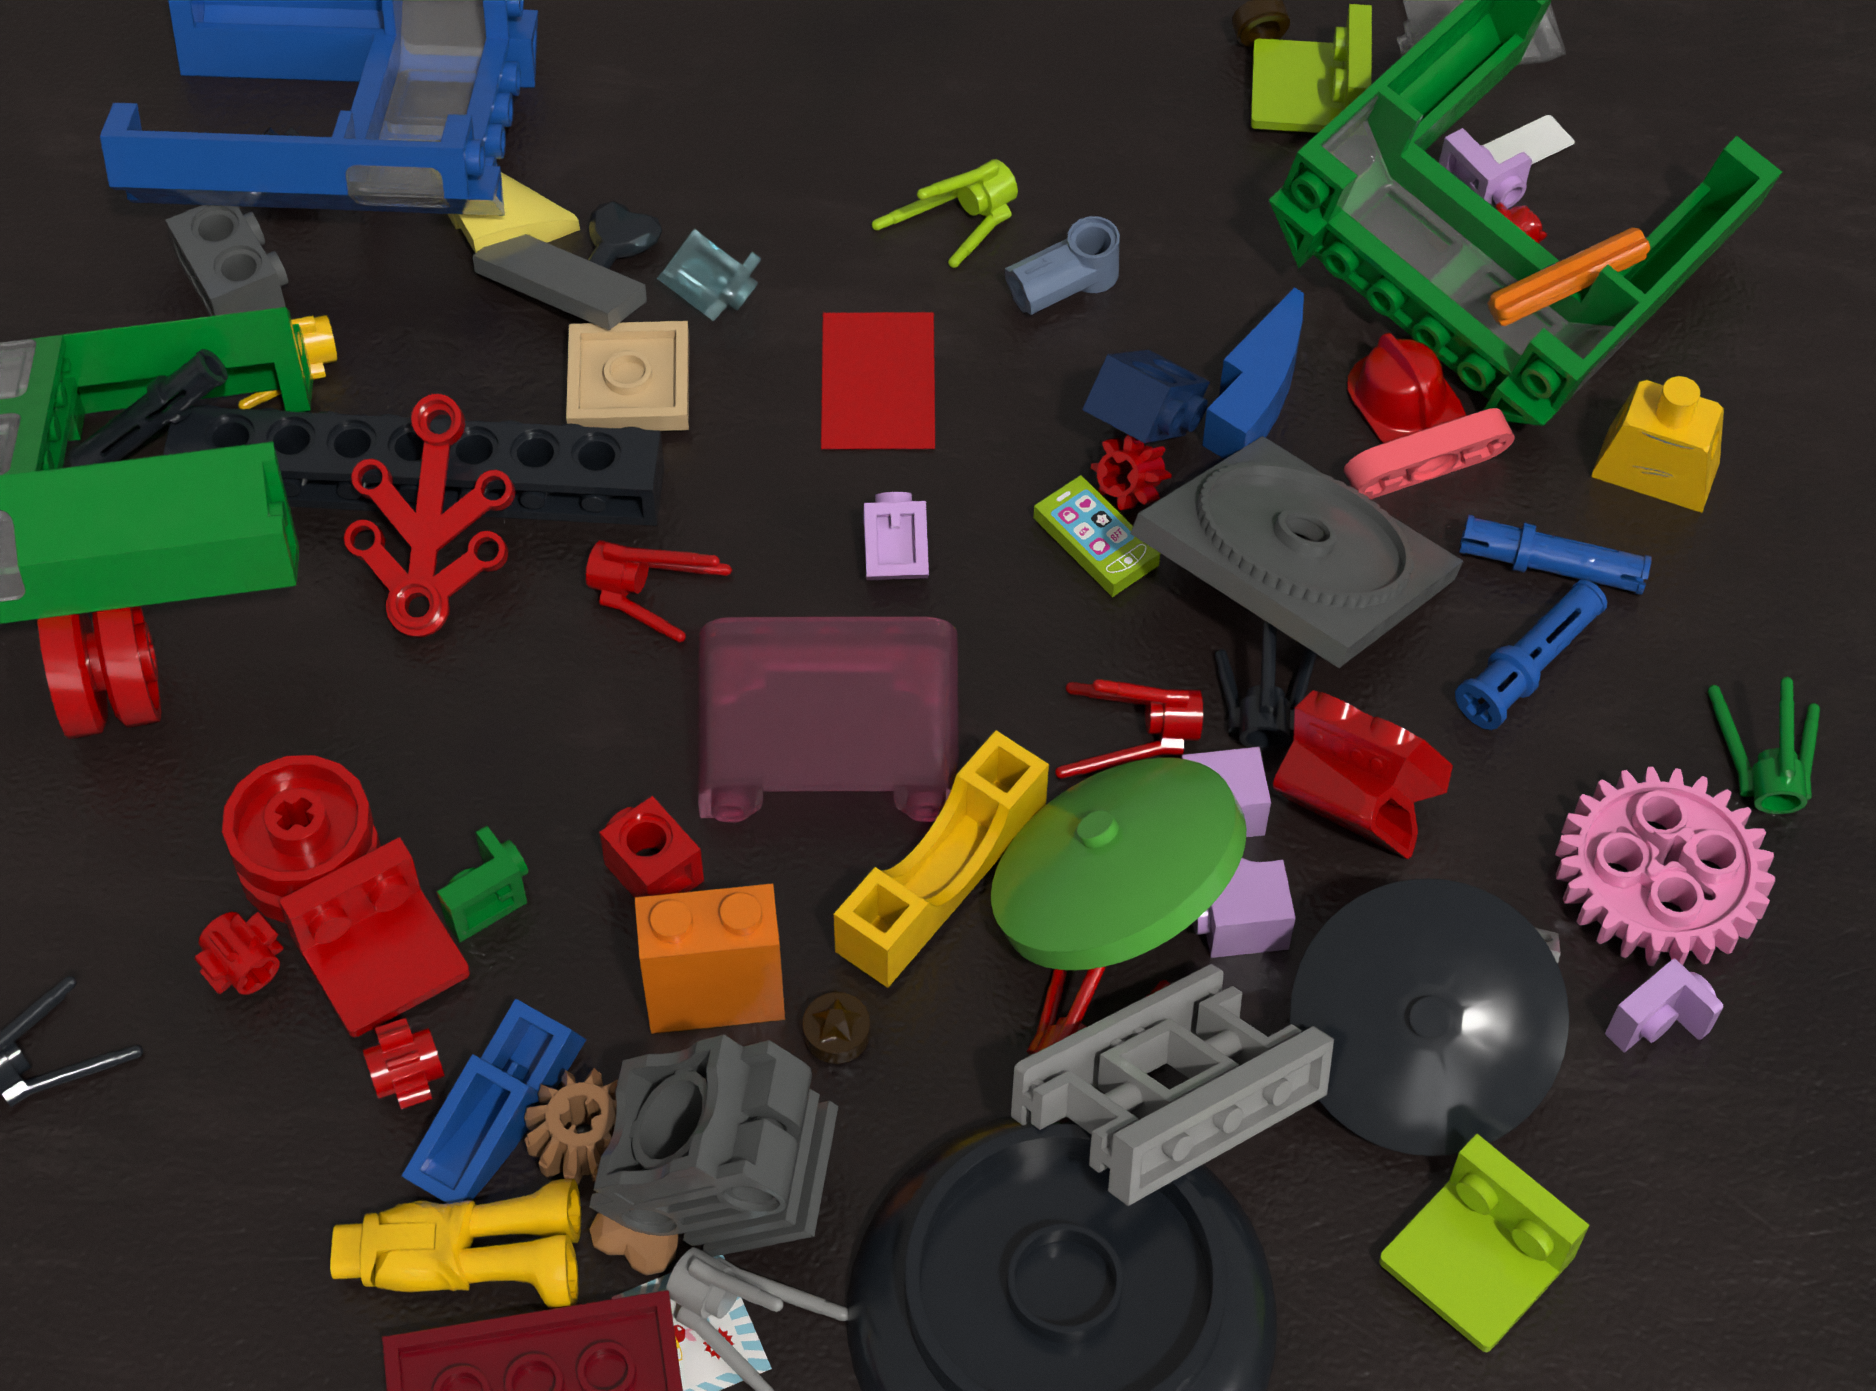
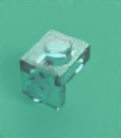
[657,229,761,321]

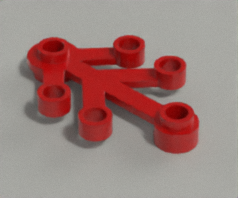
[344,394,515,637]

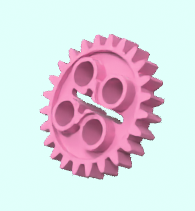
[1555,767,1775,966]

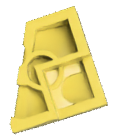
[429,168,580,253]

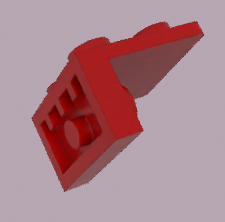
[279,837,470,1038]

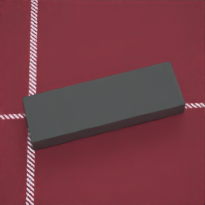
[473,234,647,330]

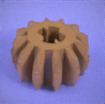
[524,1068,618,1185]

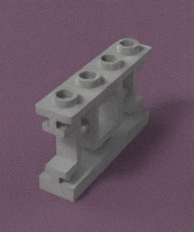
[1011,964,1334,1206]

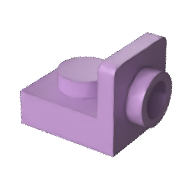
[1439,128,1532,209]
[863,492,929,580]
[1605,958,1723,1053]

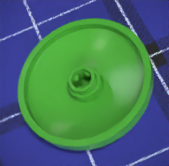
[991,758,1247,970]

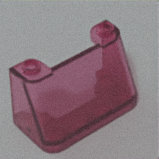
[698,617,959,823]

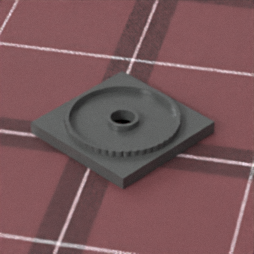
[1130,436,1463,668]

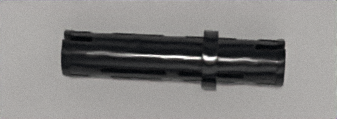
[68,349,228,467]

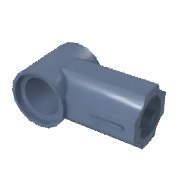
[1005,216,1120,315]

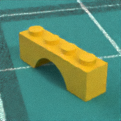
[834,730,1049,988]

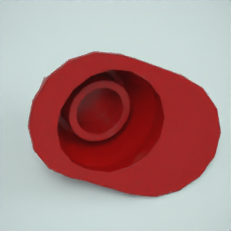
[1347,332,1467,444]

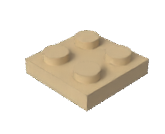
[566,321,689,431]

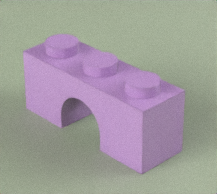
[1182,747,1295,958]

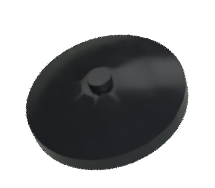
[1290,878,1569,1156]

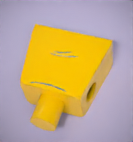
[1591,376,1724,513]

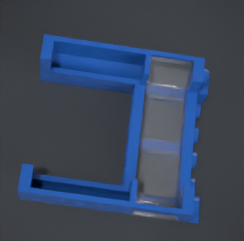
[100,0,538,216]

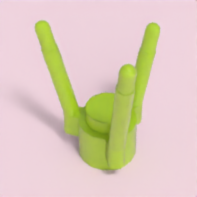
[871,159,1018,268]

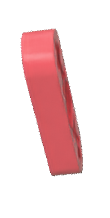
[1343,408,1515,499]

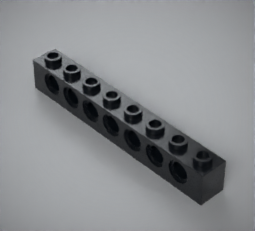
[163,405,664,526]

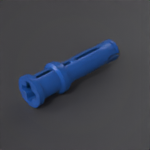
[1455,580,1607,730]

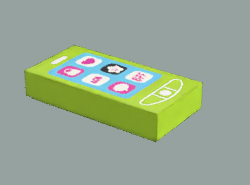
[1033,475,1161,597]

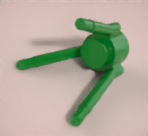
[1708,676,1820,814]

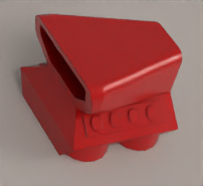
[1273,690,1453,859]

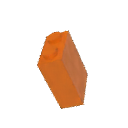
[635,883,785,1034]

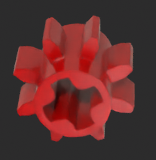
[1091,434,1172,510]
[195,912,283,995]
[363,1018,445,1109]

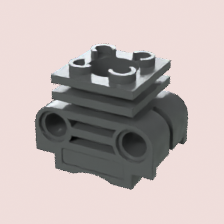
[589,1034,838,1257]

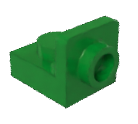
[437,825,528,943]

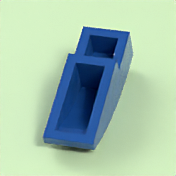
[1202,287,1304,460]
[401,998,587,1204]

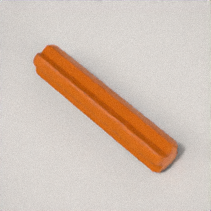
[1487,227,1650,326]

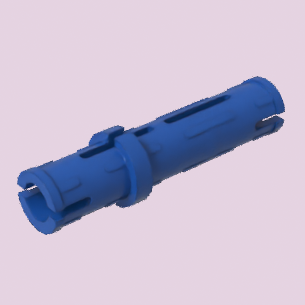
[1459,514,1652,595]

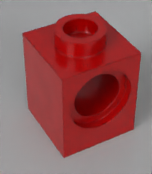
[599,796,704,898]

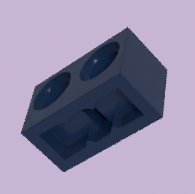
[1082,350,1210,443]

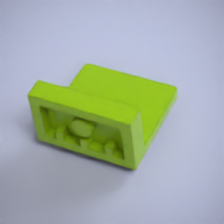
[1251,4,1372,135]
[1379,1134,1589,1352]

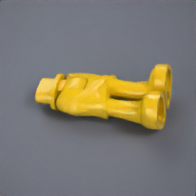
[330,1178,581,1309]

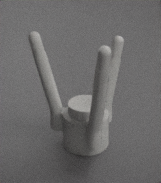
[666,1247,848,1391]

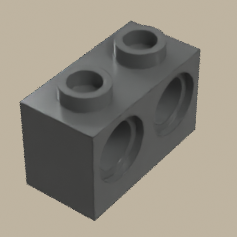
[165,205,289,316]

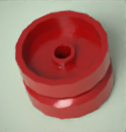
[37,606,161,739]
[222,755,381,924]

